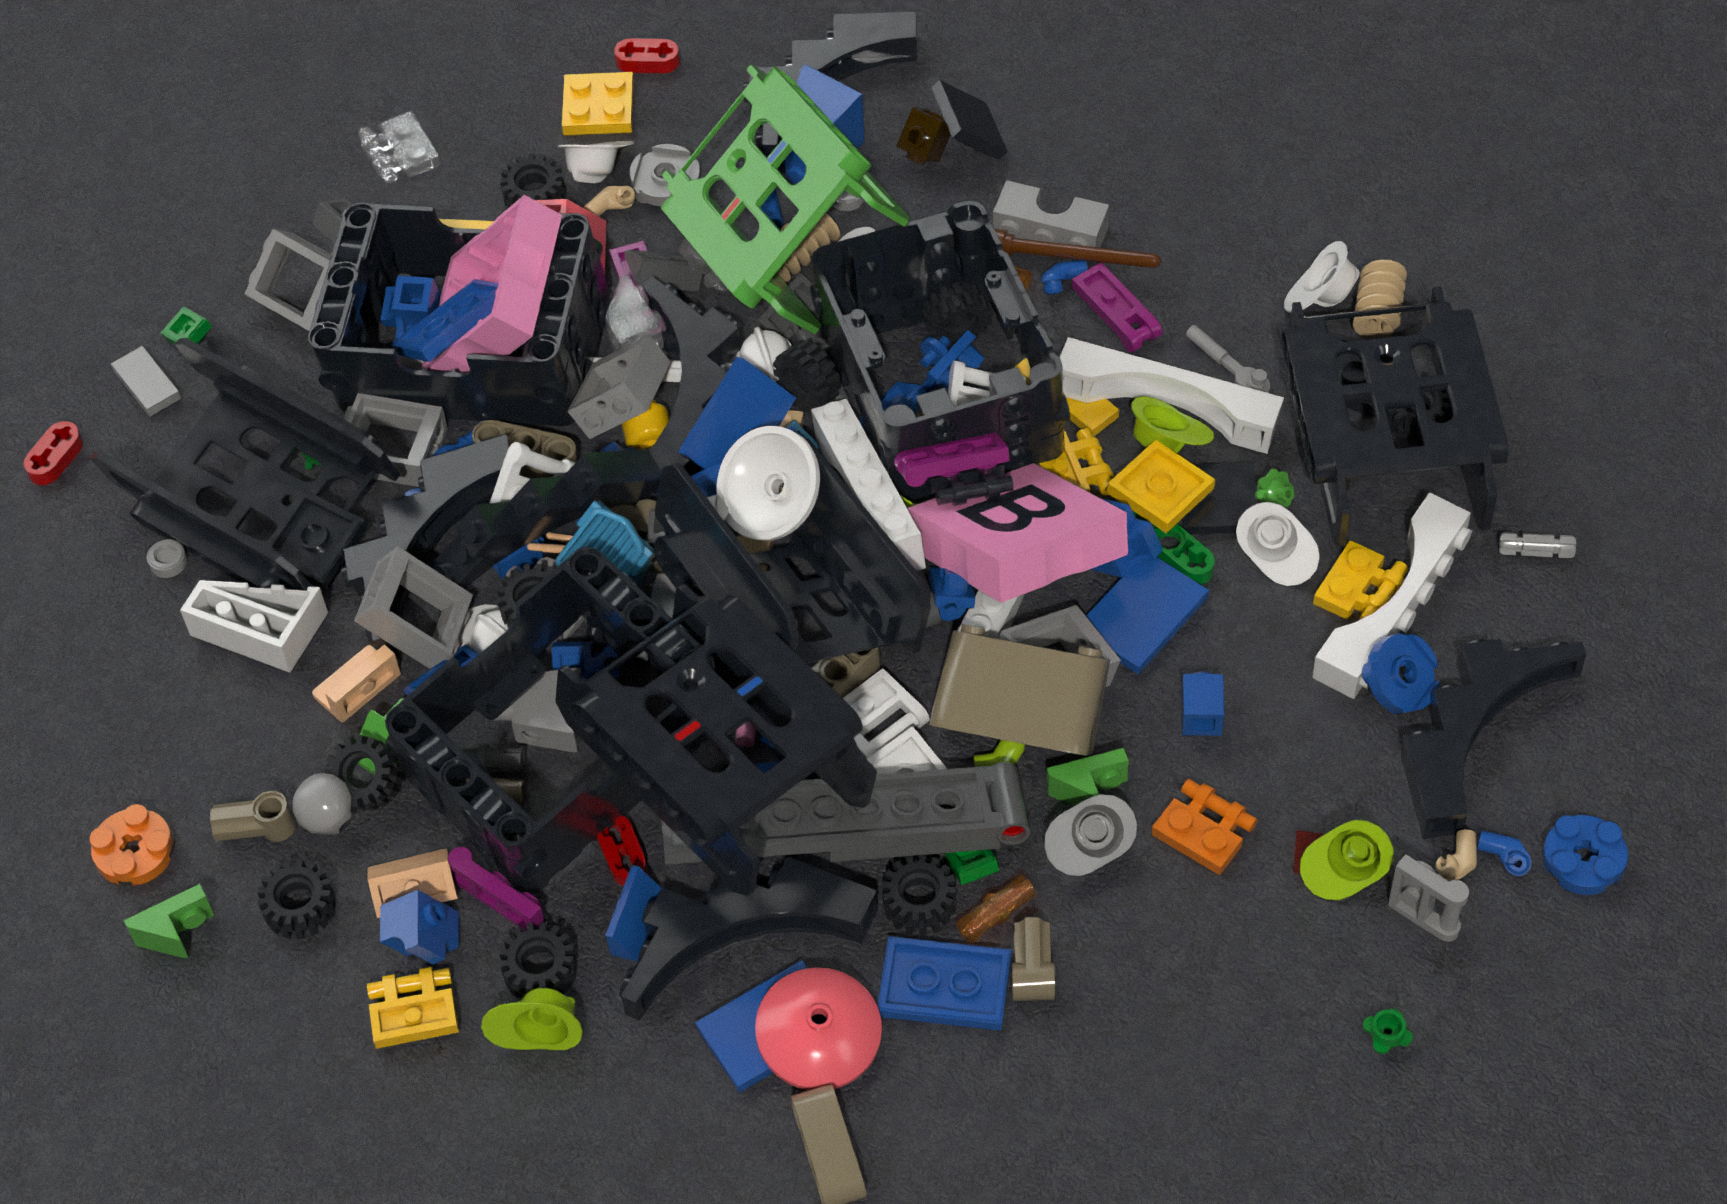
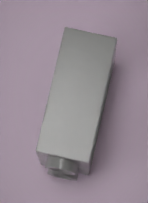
[245,229,332,331]
[568,335,671,439]
[344,393,448,487]
[354,546,473,669]
[998,605,1121,687]

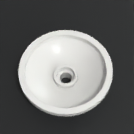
[717,426,820,541]

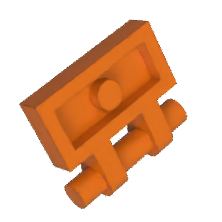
[1151,779,1258,875]

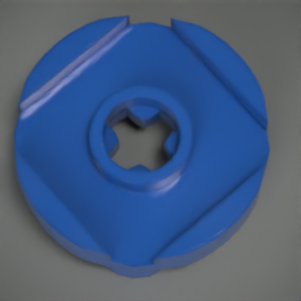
[1362,633,1439,714]
[1542,815,1628,895]

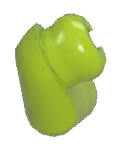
[973,740,1025,767]

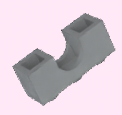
[993,180,1109,248]

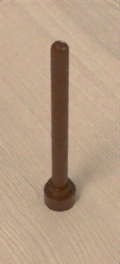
[995,229,1161,268]

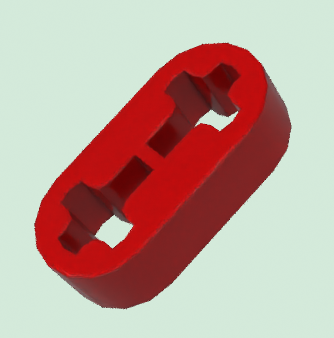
[614,38,680,73]
[24,421,83,485]
[597,815,648,886]

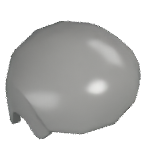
[292,773,352,835]

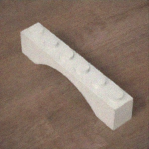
[1060,337,1284,454]
[811,399,926,571]
[1312,493,1472,699]

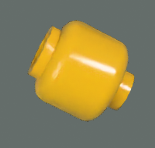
[621,399,670,450]

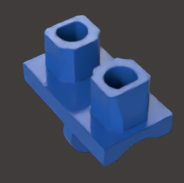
[920,330,985,393]
[929,567,975,621]

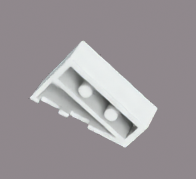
[180,580,328,673]

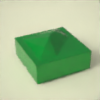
[161,307,212,345]
[945,849,999,885]

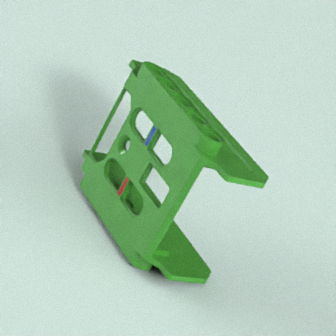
[661,64,910,334]

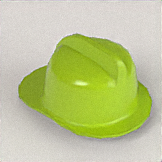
[1131,396,1214,453]
[1300,820,1394,900]
[481,988,583,1050]

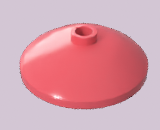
[755,968,882,1090]

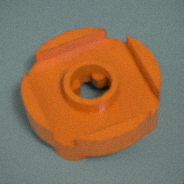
[90,804,174,885]

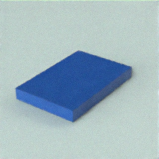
[392,279,499,362]
[678,357,796,470]
[1086,558,1209,674]
[877,936,1012,1031]
[695,961,827,1093]

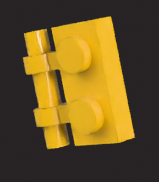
[1036,428,1114,495]
[1313,540,1409,620]
[367,967,459,1049]

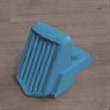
[555,501,656,576]

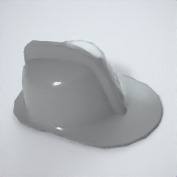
[1044,794,1137,876]

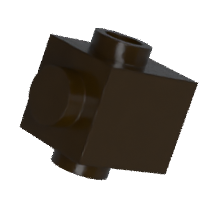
[896,107,951,165]

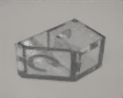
[605,274,666,364]

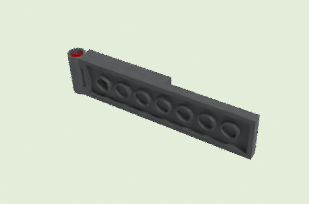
[661,762,1030,865]

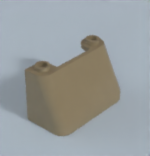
[929,624,1111,755]

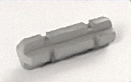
[1499,532,1576,558]

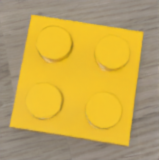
[562,72,634,135]
[1107,440,1215,533]

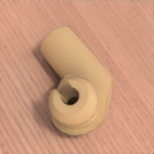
[583,185,636,216]
[1435,829,1477,881]

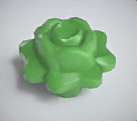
[1255,469,1295,508]

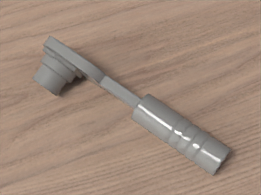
[1185,325,1270,393]

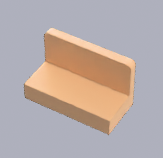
[312,645,401,723]
[368,849,457,918]

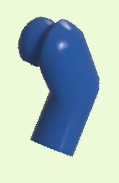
[1041,260,1088,295]
[1477,830,1531,876]

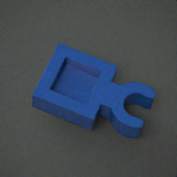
[552,642,621,679]

